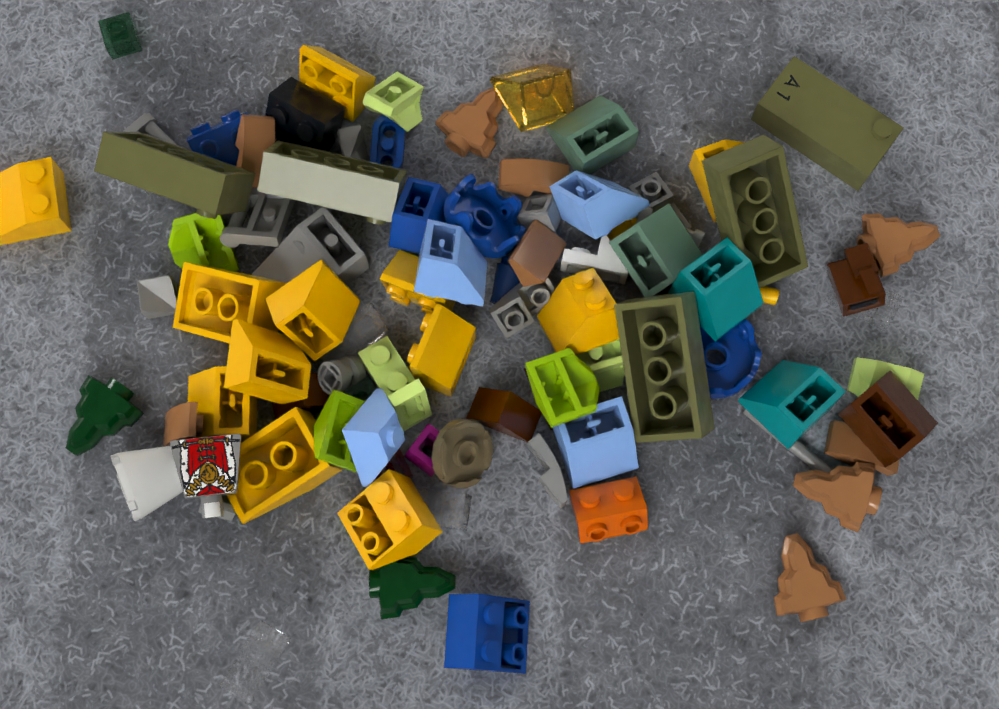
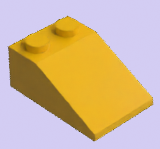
[0,157,71,245]
[172,262,287,344]
[227,407,343,524]

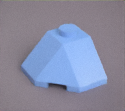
[342,388,405,487]

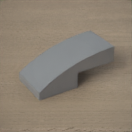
[528,433,567,510]

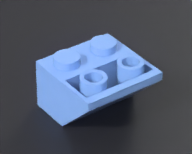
[549,170,650,240]
[414,219,487,307]
[552,396,639,489]

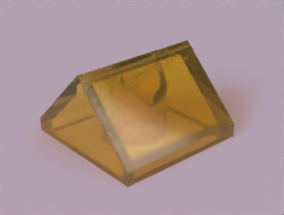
[490,64,574,132]

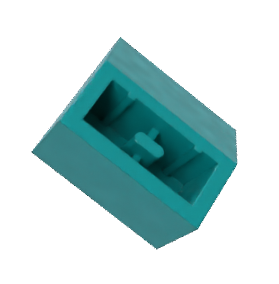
[668,237,763,342]
[738,360,846,449]

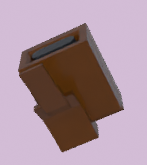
[827,243,886,317]

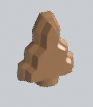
[435,86,505,159]
[856,213,940,278]
[792,462,882,533]
[773,533,846,622]

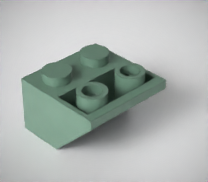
[546,95,639,174]
[609,203,703,297]

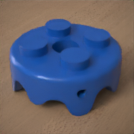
[443,174,526,258]
[700,319,762,399]

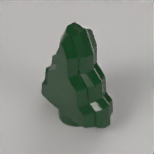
[66,375,144,456]
[369,556,456,620]

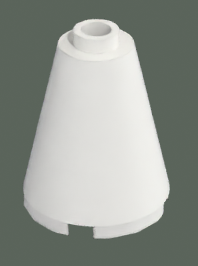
[110,446,183,521]

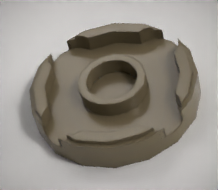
[431,418,493,489]

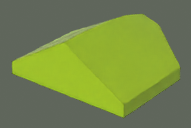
[168,212,240,271]
[525,348,600,428]
[313,390,365,473]

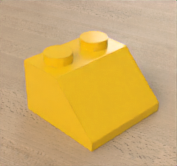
[537,268,619,355]

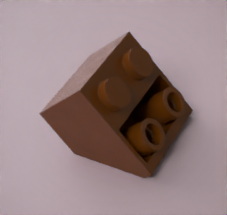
[838,370,938,468]

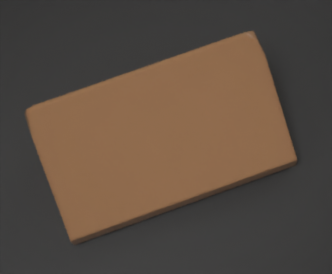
[508,220,566,287]

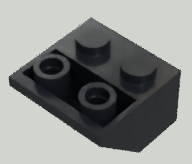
[265,77,346,152]

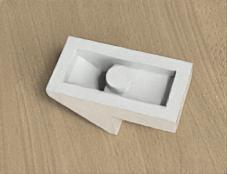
[560,235,628,284]

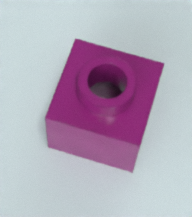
[404,423,439,477]

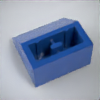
[389,177,449,254]
[444,594,530,674]

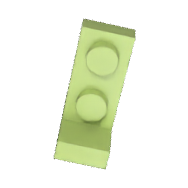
[358,336,432,431]

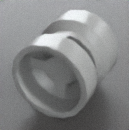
[318,355,366,395]

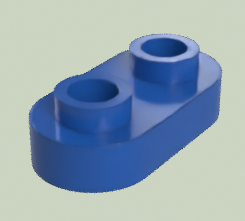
[370,115,406,169]

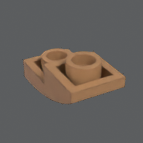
[235,114,275,188]
[498,158,569,197]
[163,402,203,447]
[824,420,900,476]

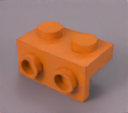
[569,476,648,543]

